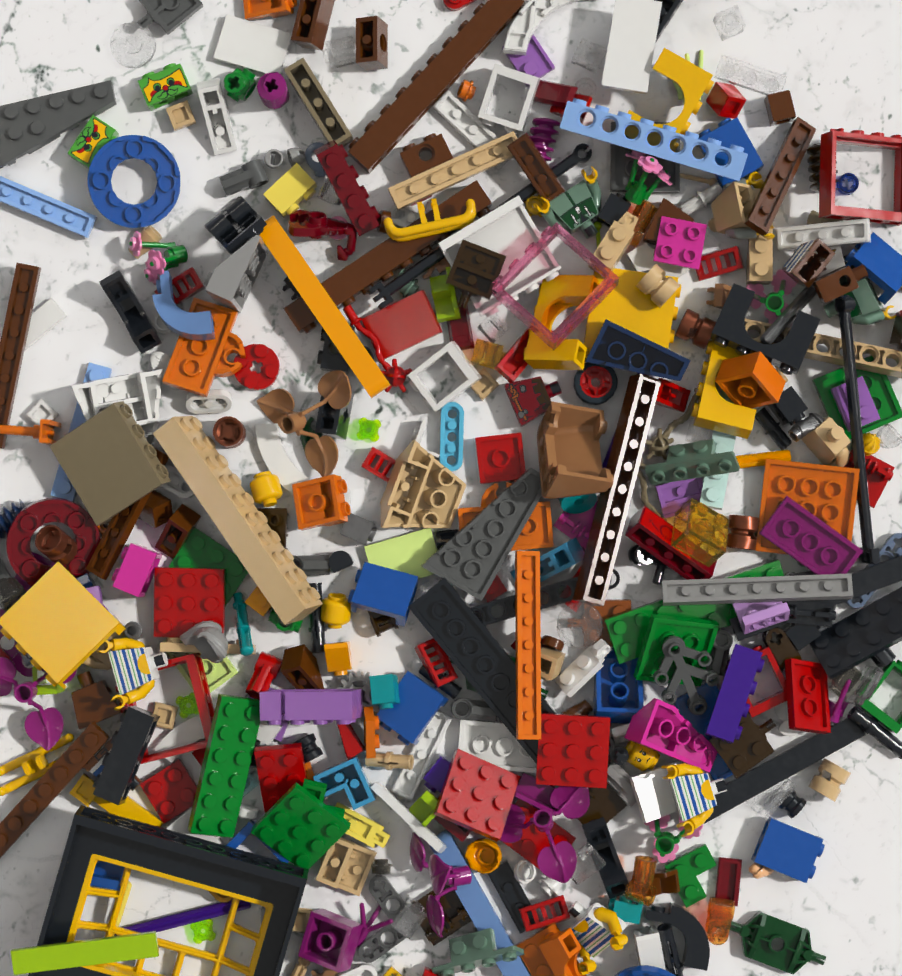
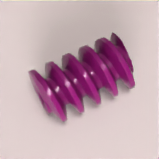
[257,72,290,109]
[529,118,561,161]

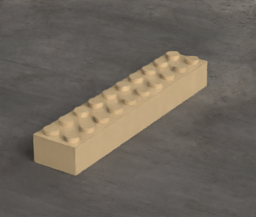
[153,416,323,625]

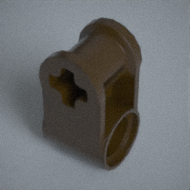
[367,610,399,637]
[762,627,802,672]

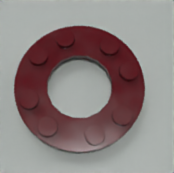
[6,498,101,586]

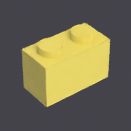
[263,163,317,218]

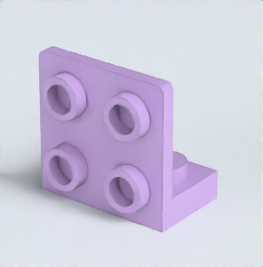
[732,601,790,634]

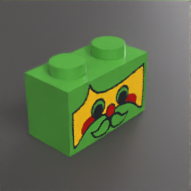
[138,63,193,111]
[68,115,119,169]

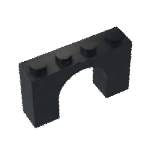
[710,283,821,375]

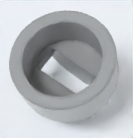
[287,147,306,167]
[264,149,283,169]

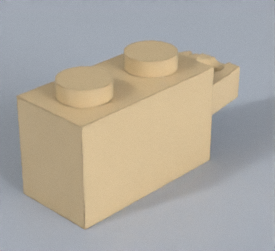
[588,212,638,278]

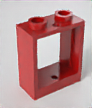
[726,644,787,718]

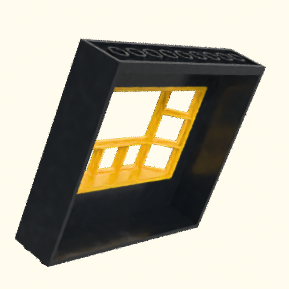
[28,805,309,976]

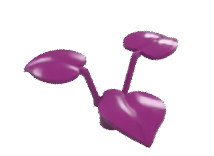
[0,657,77,751]
[500,786,590,883]
[410,832,472,938]

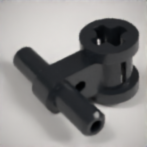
[628,545,668,585]

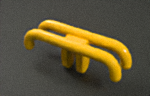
[383,198,476,242]
[0,733,74,796]

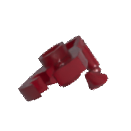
[287,210,357,261]

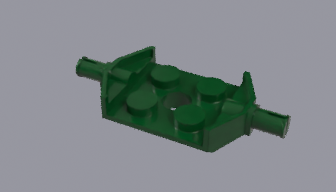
[726,911,826,974]

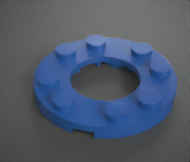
[87,135,180,228]

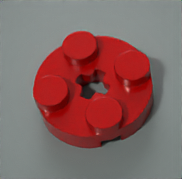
[234,344,280,390]

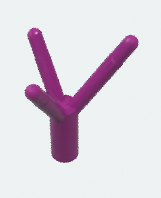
[357,903,393,947]

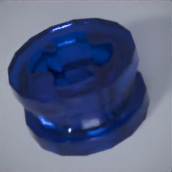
[836,173,859,195]

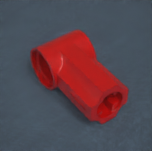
[245,651,282,700]

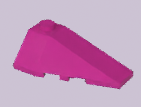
[624,698,717,773]

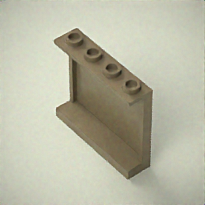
[49,401,171,526]

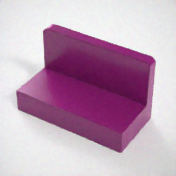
[514,772,558,811]

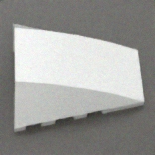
[71,369,162,448]

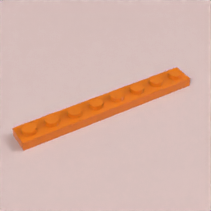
[515,551,541,740]

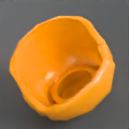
[465,838,502,874]

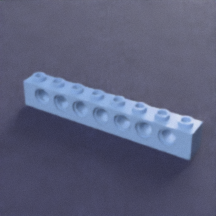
[559,98,748,181]

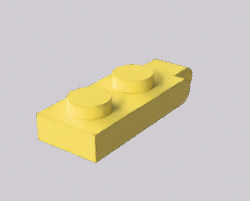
[335,802,391,848]

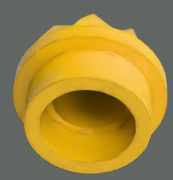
[863,432,880,456]

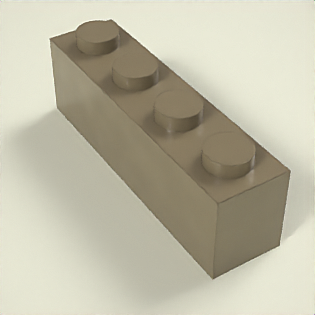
[284,58,353,147]

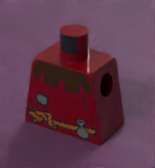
[504,376,562,427]

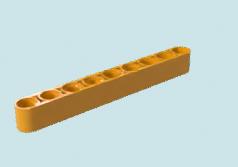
[259,215,390,398]

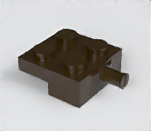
[446,240,506,309]
[709,714,776,779]

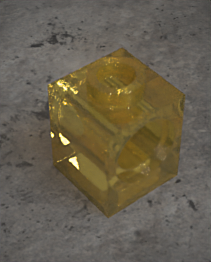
[471,339,506,370]

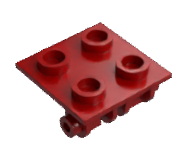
[844,450,895,508]

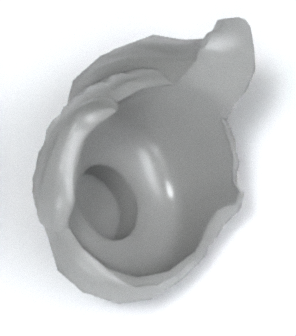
[180,621,228,663]

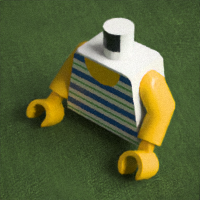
[97,637,168,711]
[661,763,727,837]
[568,901,628,975]

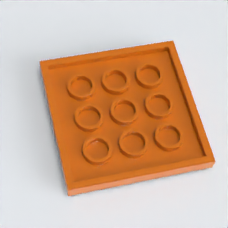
[756,459,860,555]

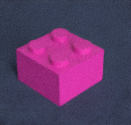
[111,543,163,597]

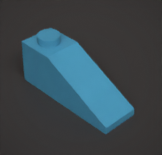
[510,537,584,582]

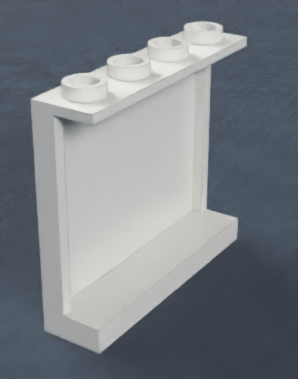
[438,195,562,318]

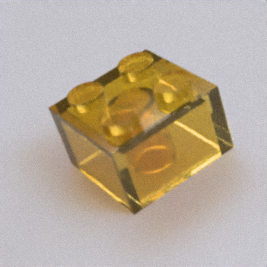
[671,497,729,567]

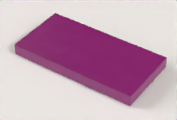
[759,496,863,575]

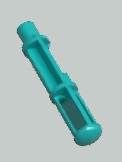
[233,592,254,656]

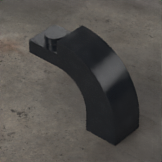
[99,270,162,354]
[582,817,631,899]
[644,902,710,971]

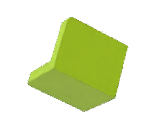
[409,789,438,827]

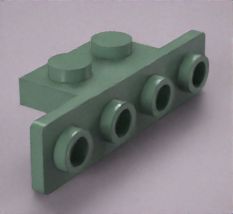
[645,439,740,485]
[432,928,524,976]

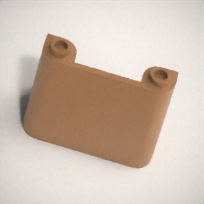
[537,401,614,499]

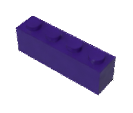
[705,644,765,744]

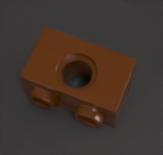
[356,16,388,71]
[400,133,453,178]

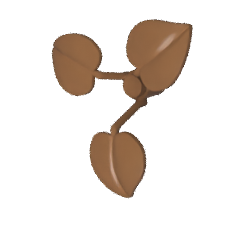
[256,370,352,477]

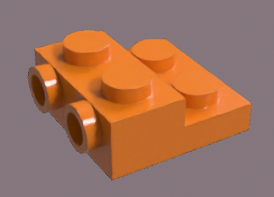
[243,0,297,21]
[292,474,351,531]

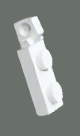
[555,639,612,697]

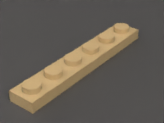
[388,131,517,210]

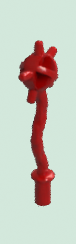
[342,305,412,392]

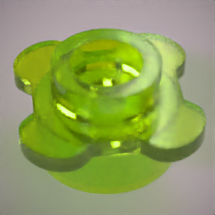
[357,417,381,442]
[175,692,199,718]
[190,919,216,944]

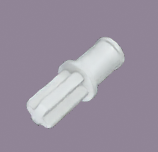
[679,182,722,215]

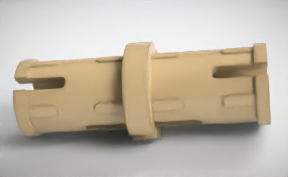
[365,751,414,770]

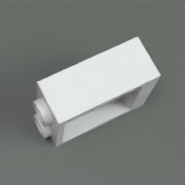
[478,64,540,134]
[408,341,482,412]

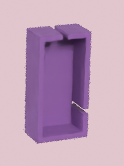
[259,689,363,725]

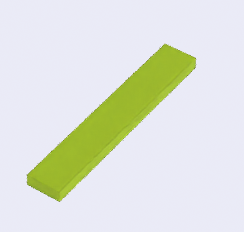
[11,931,159,975]

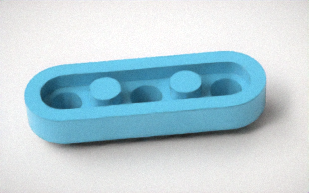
[440,402,464,472]

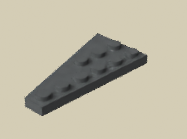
[0,80,117,169]
[421,468,542,601]

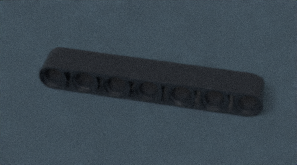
[471,569,620,626]

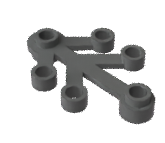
[653,636,720,715]

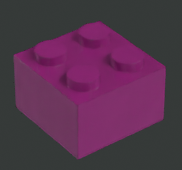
[298,908,363,973]

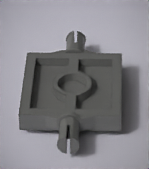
[137,0,203,35]

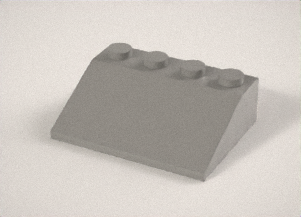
[204,235,268,313]

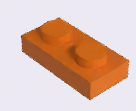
[363,706,380,759]

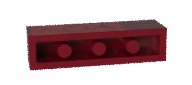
[625,505,718,580]

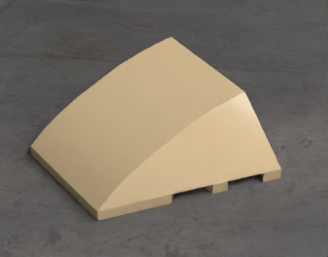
[380,440,466,528]

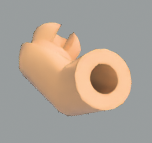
[749,862,775,879]

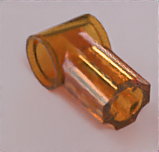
[630,200,658,248]
[625,855,657,906]

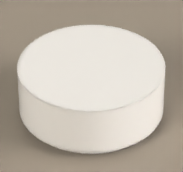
[238,803,259,819]

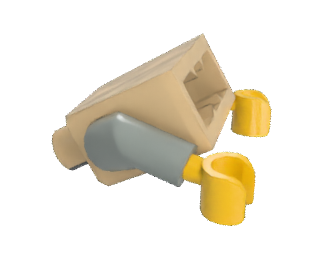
[708,172,775,240]

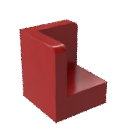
[706,82,746,119]

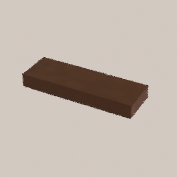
[507,132,565,202]

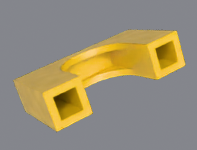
[625,48,714,152]
[524,275,603,370]
[691,340,756,439]

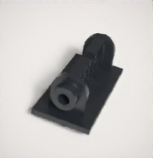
[785,601,836,627]

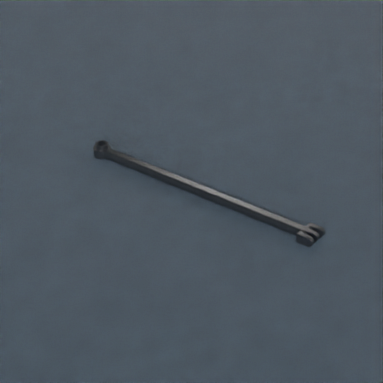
[367,143,592,310]
[834,295,880,564]

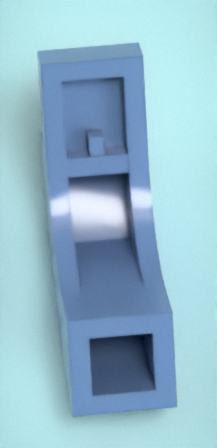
[152,270,215,341]

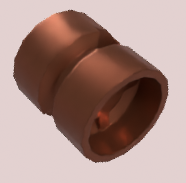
[675,309,716,349]
[213,416,246,448]
[726,515,759,550]
[35,525,78,565]

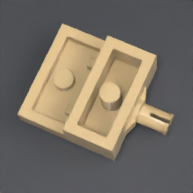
[316,837,377,896]

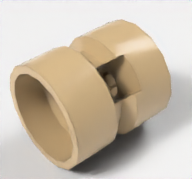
[636,264,680,308]
[808,758,851,802]

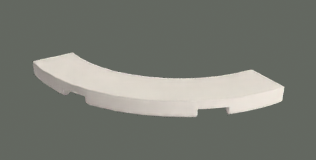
[503,0,582,56]
[255,423,351,509]
[154,715,283,763]

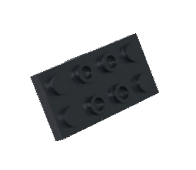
[204,196,267,255]

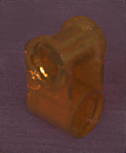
[705,897,735,945]

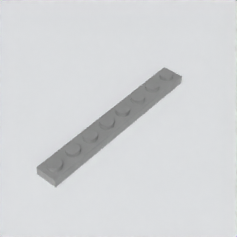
[662,573,853,606]

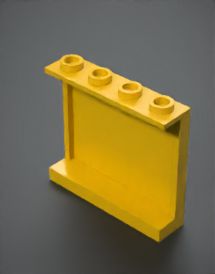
[584,268,681,359]
[0,562,126,689]

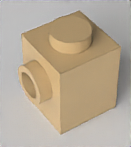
[541,646,566,681]

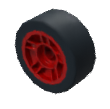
[573,362,618,405]

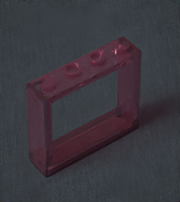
[492,222,619,350]

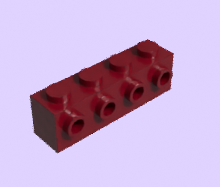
[313,140,380,237]

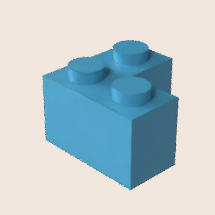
[313,755,376,810]

